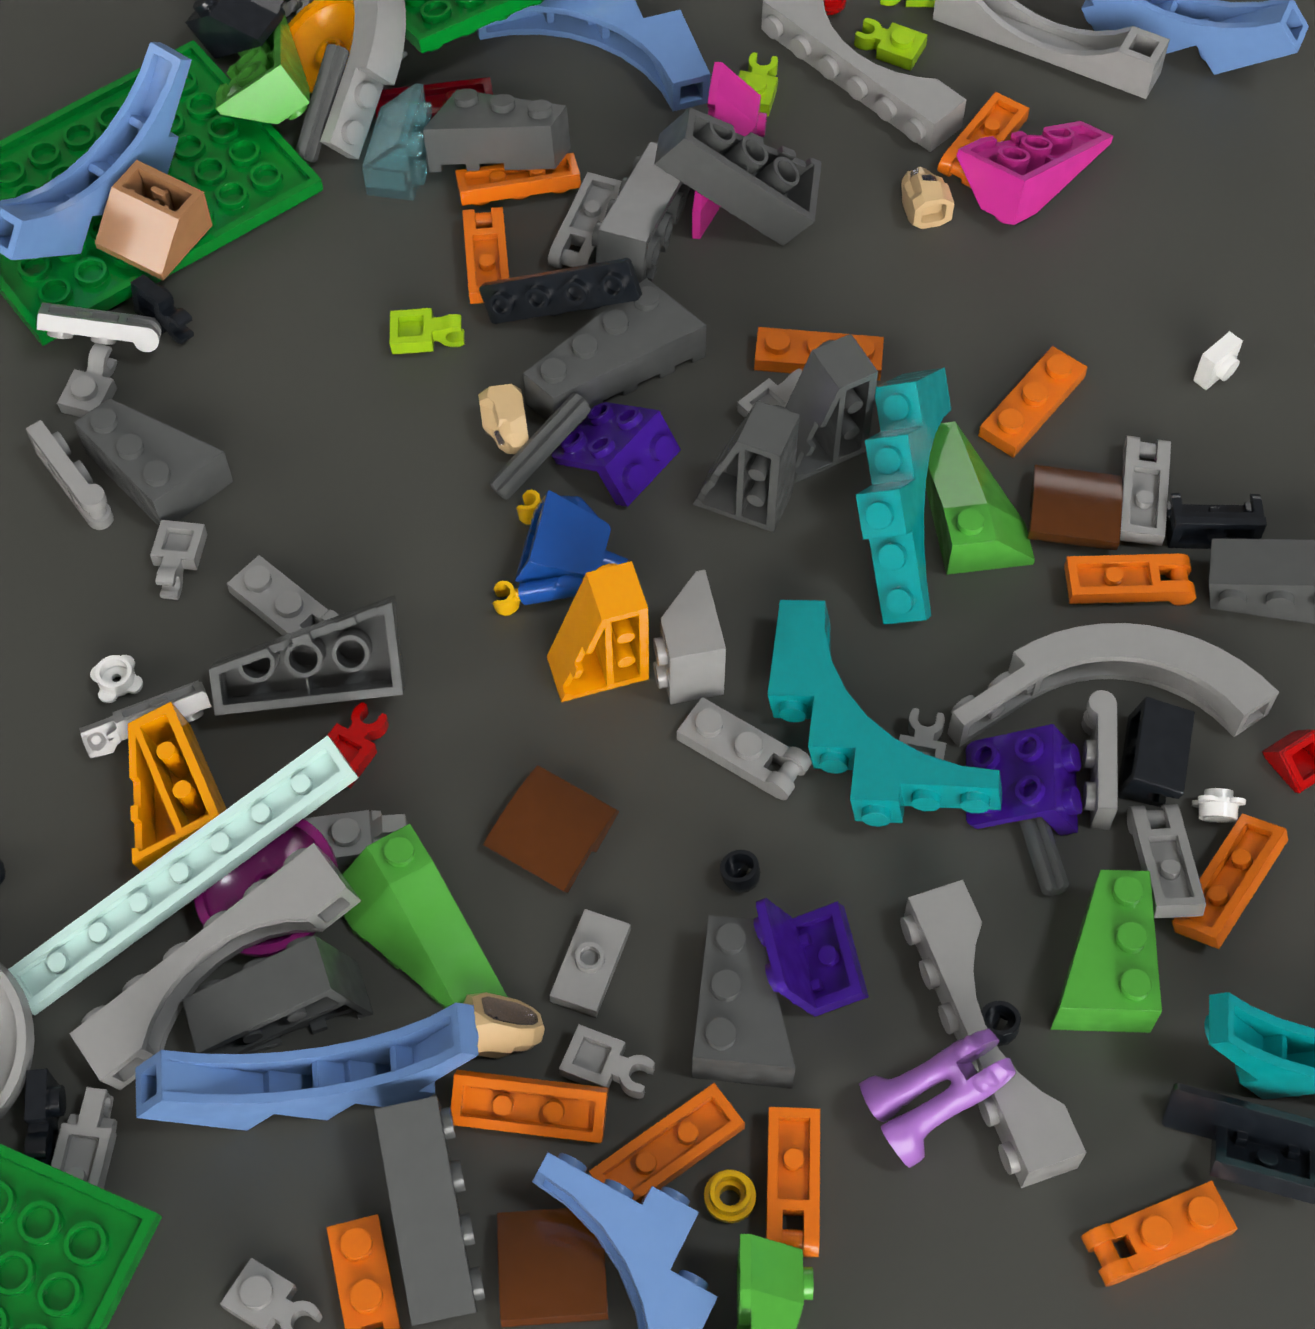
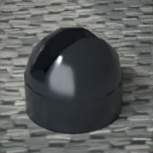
[720,850,761,893]
[981,1001,1021,1046]

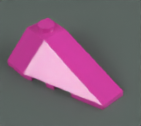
[692,62,767,239]
[957,121,1113,225]

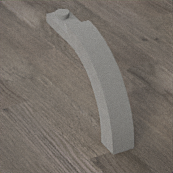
[320,0,406,159]
[947,623,1279,747]

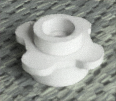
[90,655,143,703]
[1192,788,1246,823]

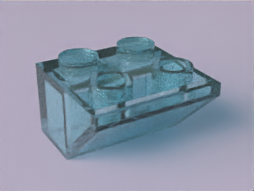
[362,83,432,201]

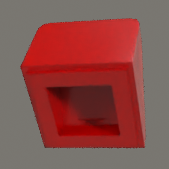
[1262,729,1315,793]

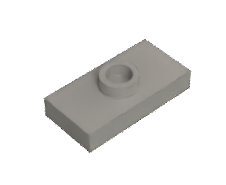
[549,909,631,1018]

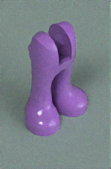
[859,1028,1016,1168]

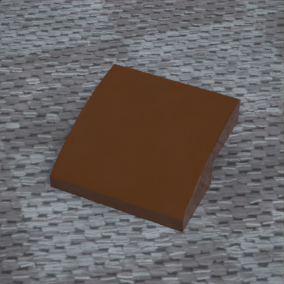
[1028,465,1123,550]
[483,765,619,893]
[497,1208,609,1327]

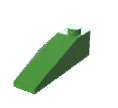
[215,15,310,125]
[926,421,1035,575]
[342,823,508,1009]
[737,1234,814,1329]

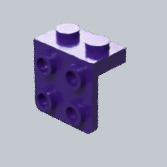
[552,402,681,507]
[966,724,1083,836]
[754,898,869,1017]

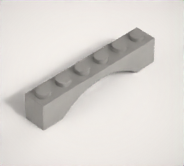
[761,0,966,152]
[933,0,1170,99]
[69,843,361,1091]
[900,880,1087,1188]

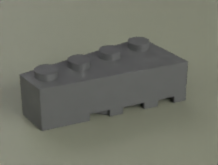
[654,107,822,246]
[592,142,692,283]
[523,278,707,421]
[1209,538,1315,624]
[209,595,406,715]
[374,1096,486,1326]

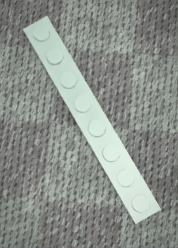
[8,735,359,1016]

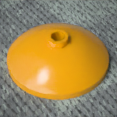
[288,0,355,93]

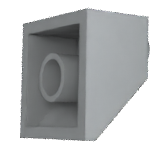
[653,570,726,704]

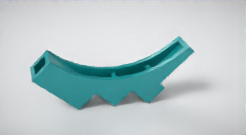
[855,367,952,624]
[767,600,1002,827]
[1204,992,1315,1100]

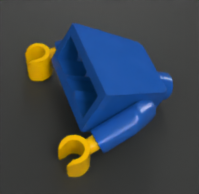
[492,489,628,616]

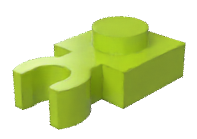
[854,18,928,71]
[739,52,778,116]

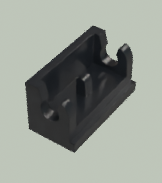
[1166,493,1267,549]
[1118,696,1195,807]

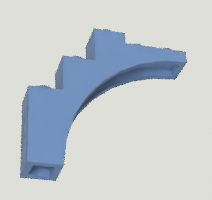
[476,0,710,111]
[1081,0,1309,75]
[0,42,192,260]
[135,1002,479,1131]
[532,1152,718,1329]

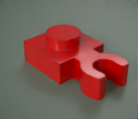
[328,702,389,789]

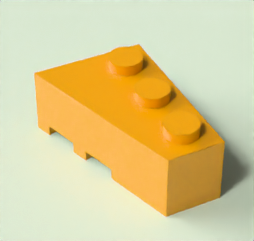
[547,561,649,702]
[128,702,227,872]

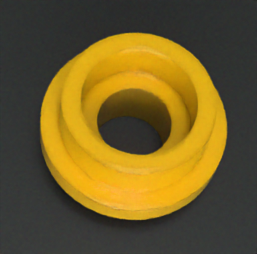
[704,1170,756,1223]

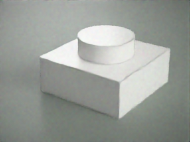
[1193,331,1243,390]

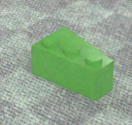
[1050,870,1162,1033]

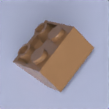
[95,160,213,281]

